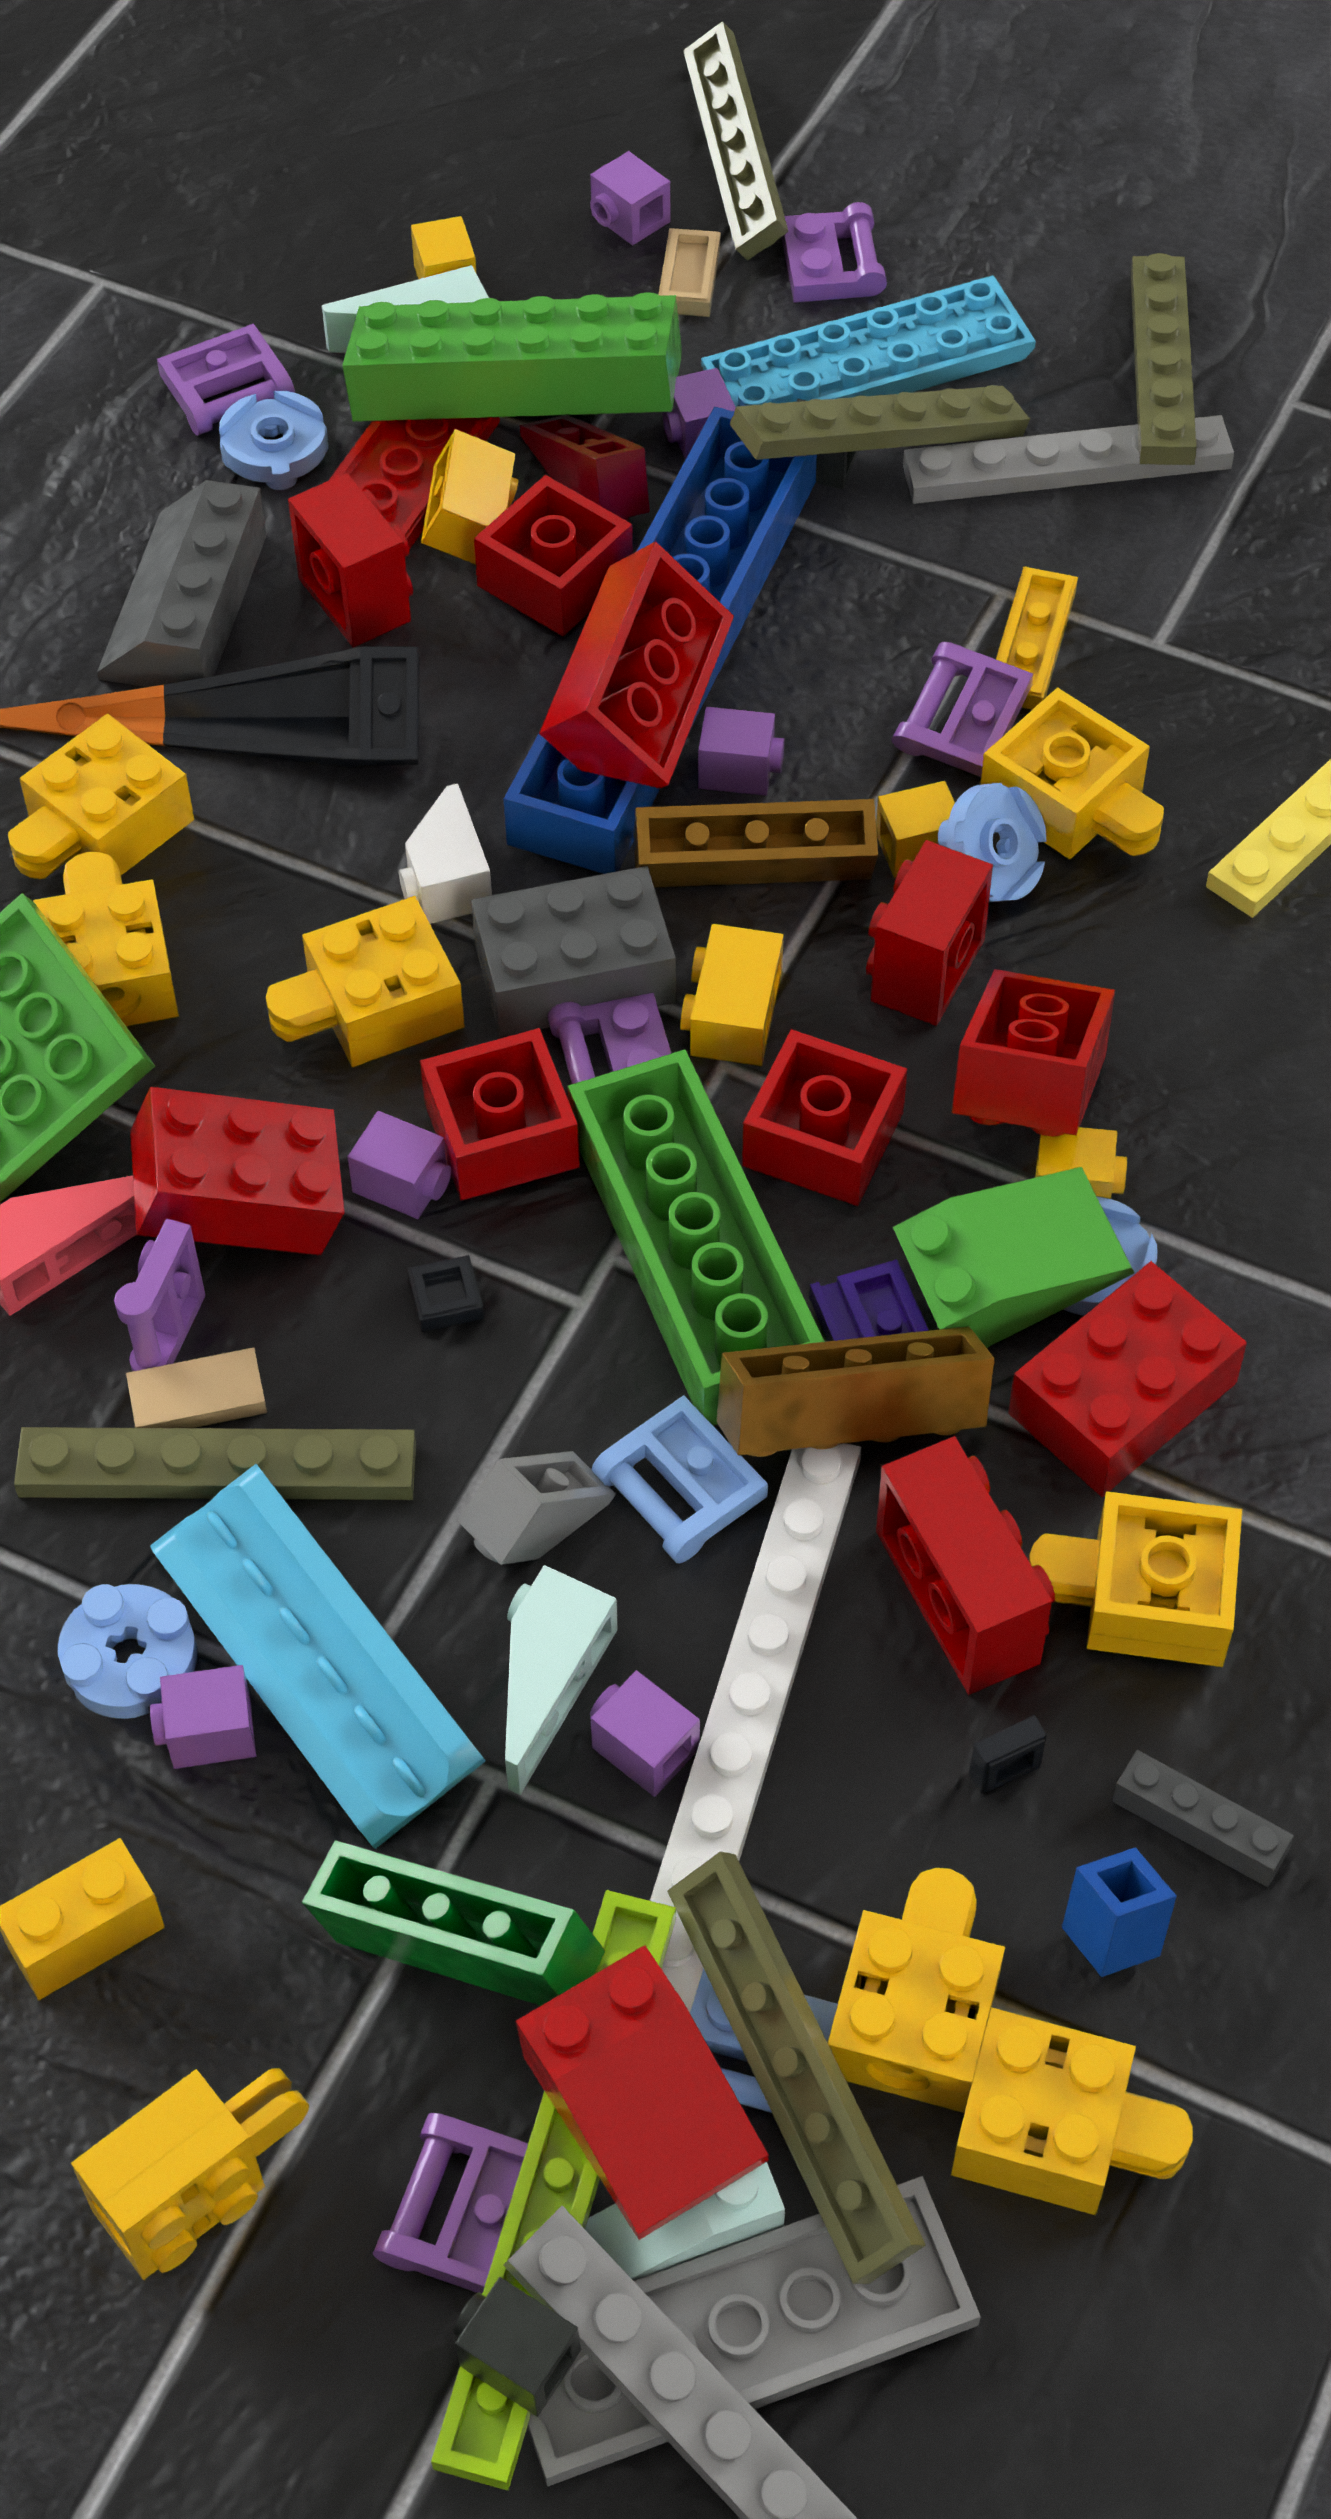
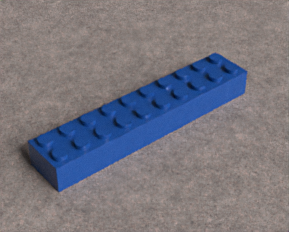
[504,406,817,874]

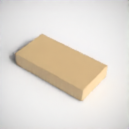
[658,228,721,317]
[126,1347,267,1428]

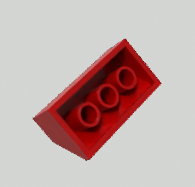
[539,541,734,789]

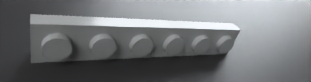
[903,415,1234,504]
[503,2206,857,2519]

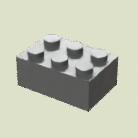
[471,866,676,1037]

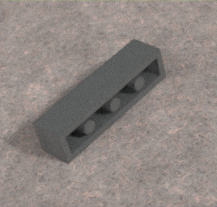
[1112,1750,1294,1888]

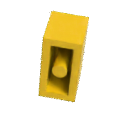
[421,429,518,565]
[680,924,784,1066]
[0,1838,165,2001]

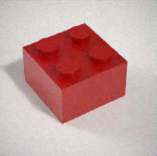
[288,473,413,648]
[474,475,633,636]
[866,840,993,1026]
[420,1028,580,1201]
[742,1029,907,1206]

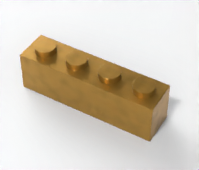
[633,799,878,887]
[717,1326,995,1457]

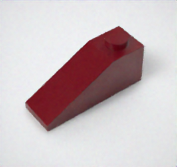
[519,415,650,523]

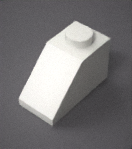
[399,784,492,924]

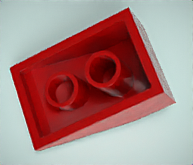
[516,1945,769,2240]

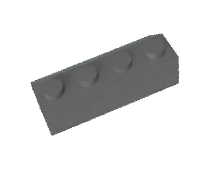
[97,480,267,687]

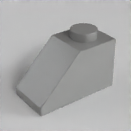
[457,1451,616,1565]

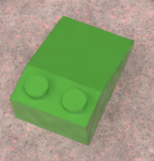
[893,1167,1135,1348]

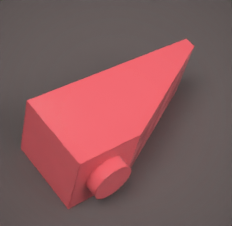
[0,1175,137,1316]

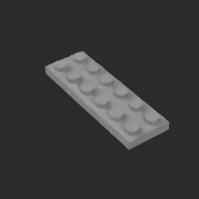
[527,2176,981,2487]

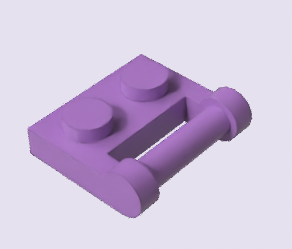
[781,202,887,303]
[157,324,295,436]
[892,642,1033,777]
[547,993,671,1084]
[114,1218,206,1372]
[373,2113,528,2294]

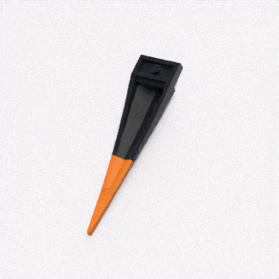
[0,647,420,768]

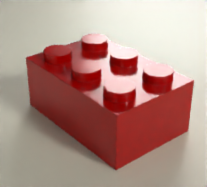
[952,969,1115,1136]
[130,1087,345,1255]
[1008,1261,1247,1497]
[876,1436,1055,1695]

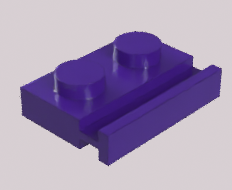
[809,1259,929,1341]

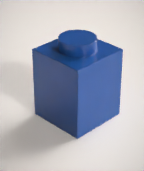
[1062,1847,1177,1977]

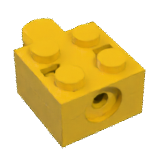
[980,687,1164,859]
[8,713,194,879]
[33,852,179,1026]
[266,896,465,1067]
[1029,1491,1242,1667]
[828,1868,1005,2113]
[951,2007,1193,2215]
[71,2068,309,2280]

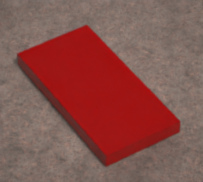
[328,417,500,550]

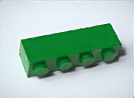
[302,1840,605,2006]

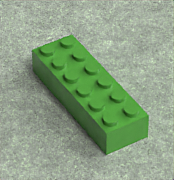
[342,292,682,421]
[568,1049,824,1426]

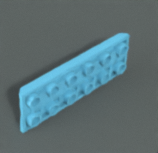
[701,275,1036,407]
[150,1464,486,1849]

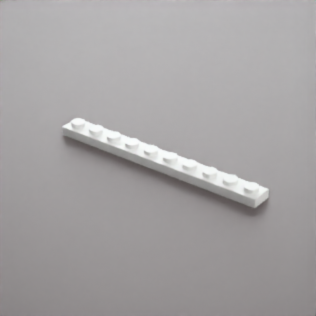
[650,1443,861,2013]

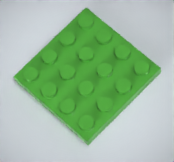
[0,893,155,1203]

